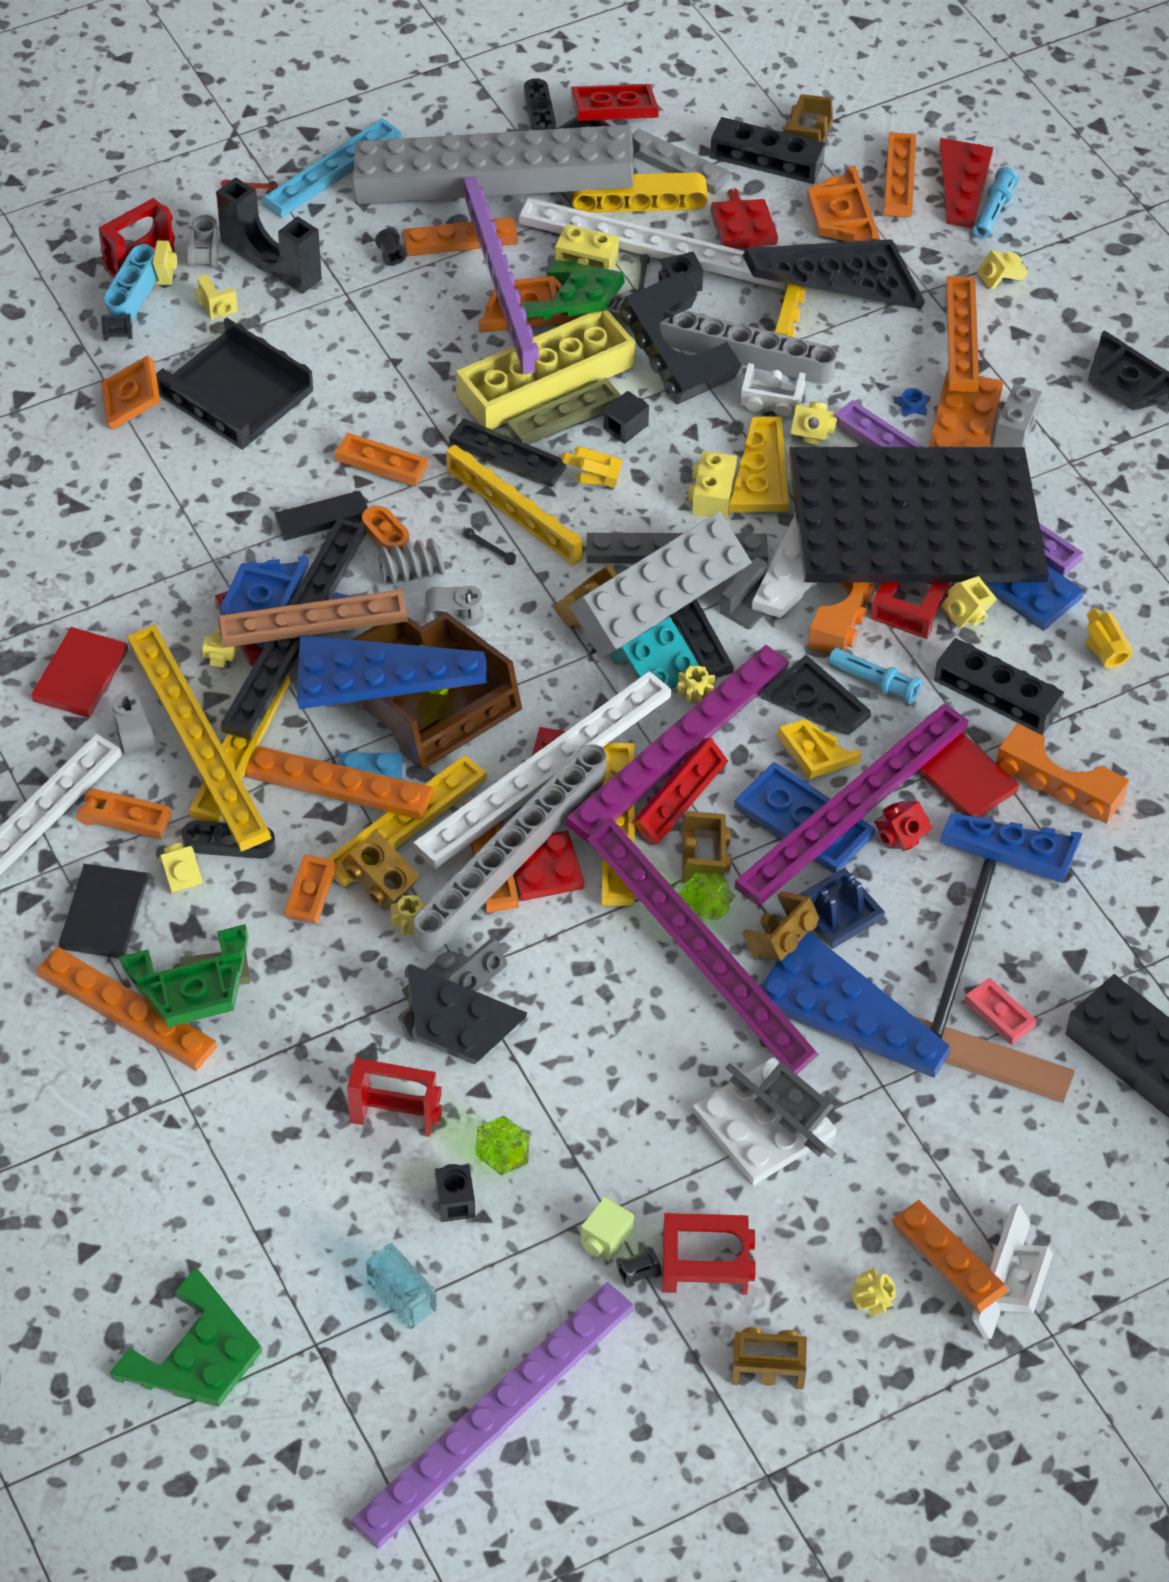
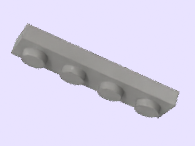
[632,128,730,195]

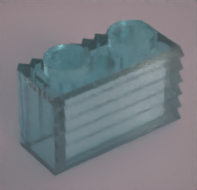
[366,1243,437,1329]

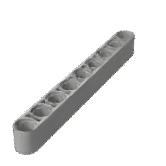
[606,294,836,384]
[414,744,606,952]

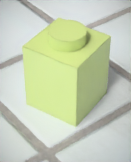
[580,1197,634,1262]

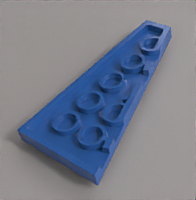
[296,635,486,710]
[760,932,950,1078]

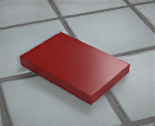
[571,84,659,121]
[31,627,128,718]
[917,732,1019,817]

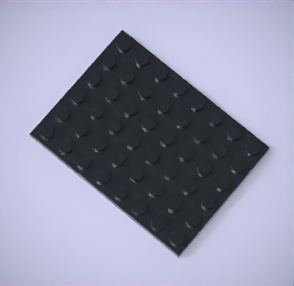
[789,447,1049,583]

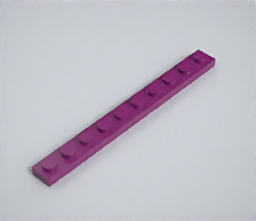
[565,645,790,844]
[734,703,969,907]
[587,817,819,1074]

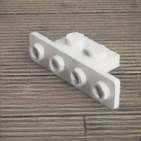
[972,1204,1053,1339]

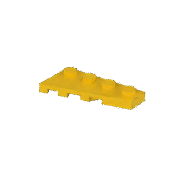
[729,416,789,513]

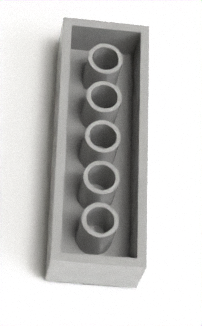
[568,511,752,658]

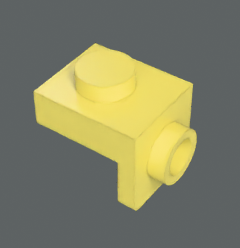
[153,241,177,285]
[977,250,1028,289]
[195,274,238,319]
[158,843,203,893]

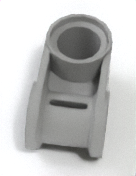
[187,214,219,267]
[425,586,484,626]
[112,692,155,755]

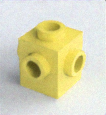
[791,401,837,445]
[940,576,997,629]

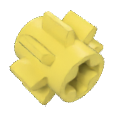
[202,628,237,668]
[677,666,715,704]
[391,895,427,935]
[851,1268,896,1316]

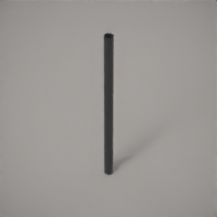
[930,859,996,1039]

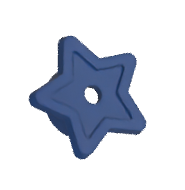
[893,388,931,417]

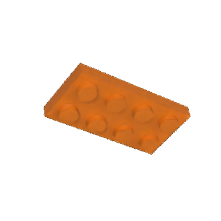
[929,371,1004,447]

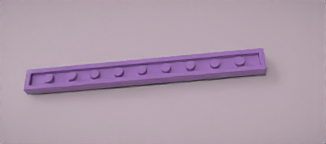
[464,177,539,374]
[834,400,1083,576]
[352,1282,633,1549]

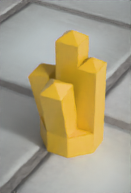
[560,446,623,488]
[1085,608,1133,669]

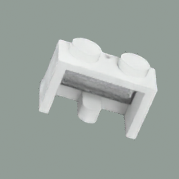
[741,363,806,417]

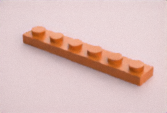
[946,276,979,393]
[245,746,434,820]
[36,946,217,1071]

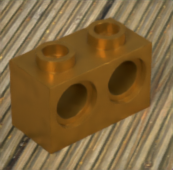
[342,829,421,910]

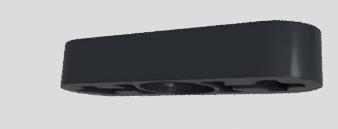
[524,78,556,130]
[182,821,276,859]

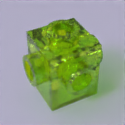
[679,873,736,921]
[475,1115,530,1176]

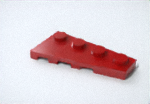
[939,138,994,228]

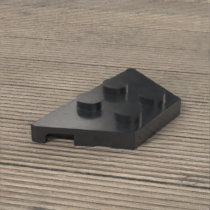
[1088,330,1169,411]
[405,964,527,1064]

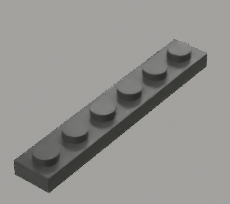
[587,533,768,564]

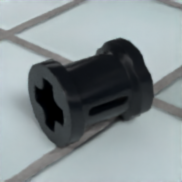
[375,228,407,266]
[101,313,133,341]
[616,1246,662,1288]

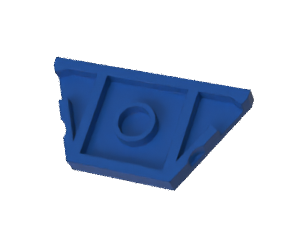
[220,556,309,649]

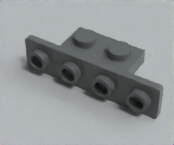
[398,938,507,1043]
[725,1062,837,1159]

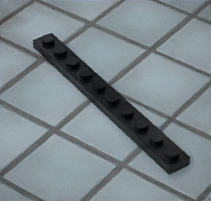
[221,518,366,740]

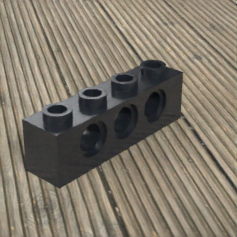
[710,117,825,184]
[934,638,1064,736]

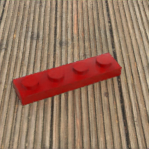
[632,737,729,846]

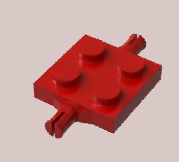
[710,188,778,249]

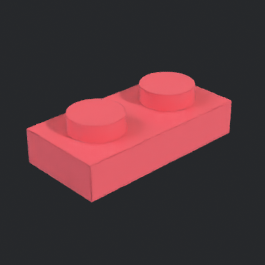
[964,977,1037,1045]

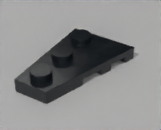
[761,655,871,736]

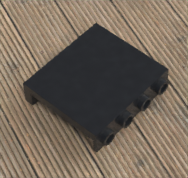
[156,317,314,450]

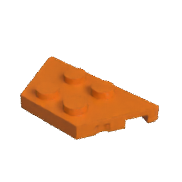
[807,166,880,242]
[479,276,588,333]

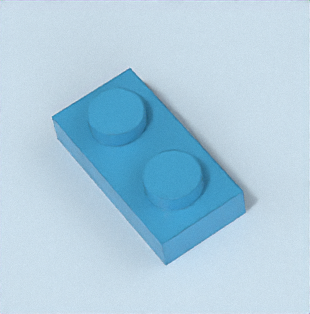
[338,753,403,780]

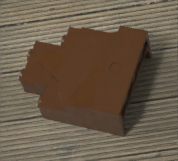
[351,612,522,770]

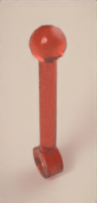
[221,179,278,191]

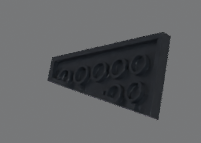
[743,239,925,309]

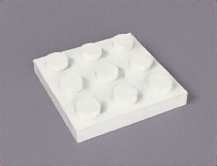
[692,1056,837,1186]

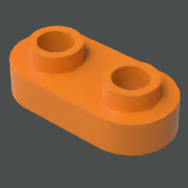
[362,506,410,554]

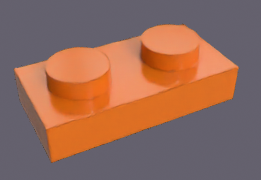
[284,854,338,925]

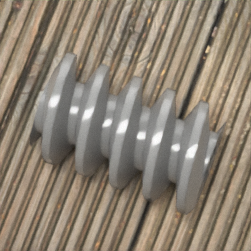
[378,538,444,585]

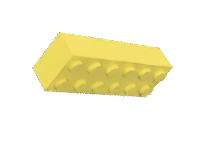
[456,309,635,430]

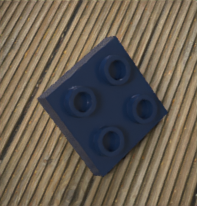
[798,868,885,949]

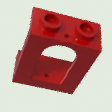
[98,198,175,278]
[870,582,955,639]
[347,1058,443,1137]
[662,1213,756,1295]

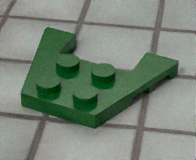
[520,260,625,324]
[119,924,249,1028]
[110,1268,262,1407]

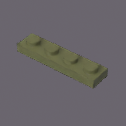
[507,378,621,445]

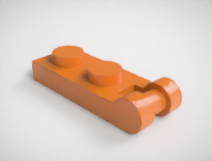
[76,788,172,839]

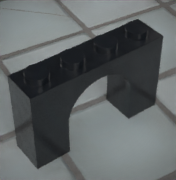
[216,177,322,294]
[619,271,742,405]

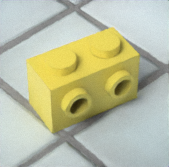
[555,224,619,270]
[688,451,737,519]

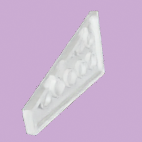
[752,513,818,618]

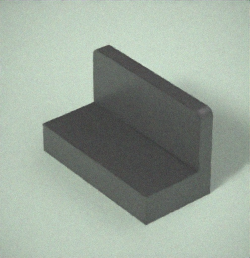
[720,557,766,629]

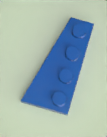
[940,813,1083,883]

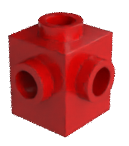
[874,801,933,851]

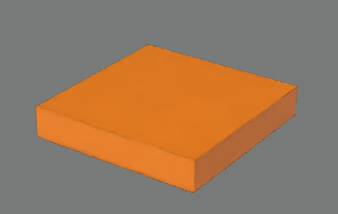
[101,355,160,429]

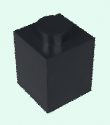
[603,391,649,444]

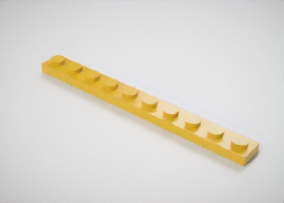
[127,624,271,852]

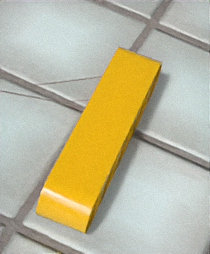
[572,172,708,213]

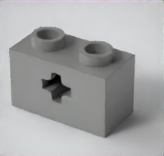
[993,383,1042,447]

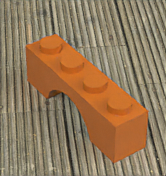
[808,582,875,654]
[996,723,1129,824]

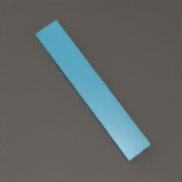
[262,118,401,218]

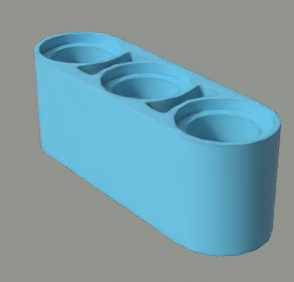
[104,244,158,320]

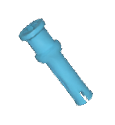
[973,167,1019,239]
[828,647,922,704]

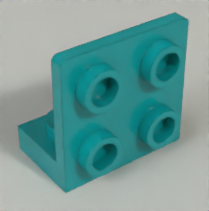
[609,617,699,689]

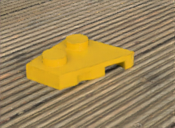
[776,719,862,779]

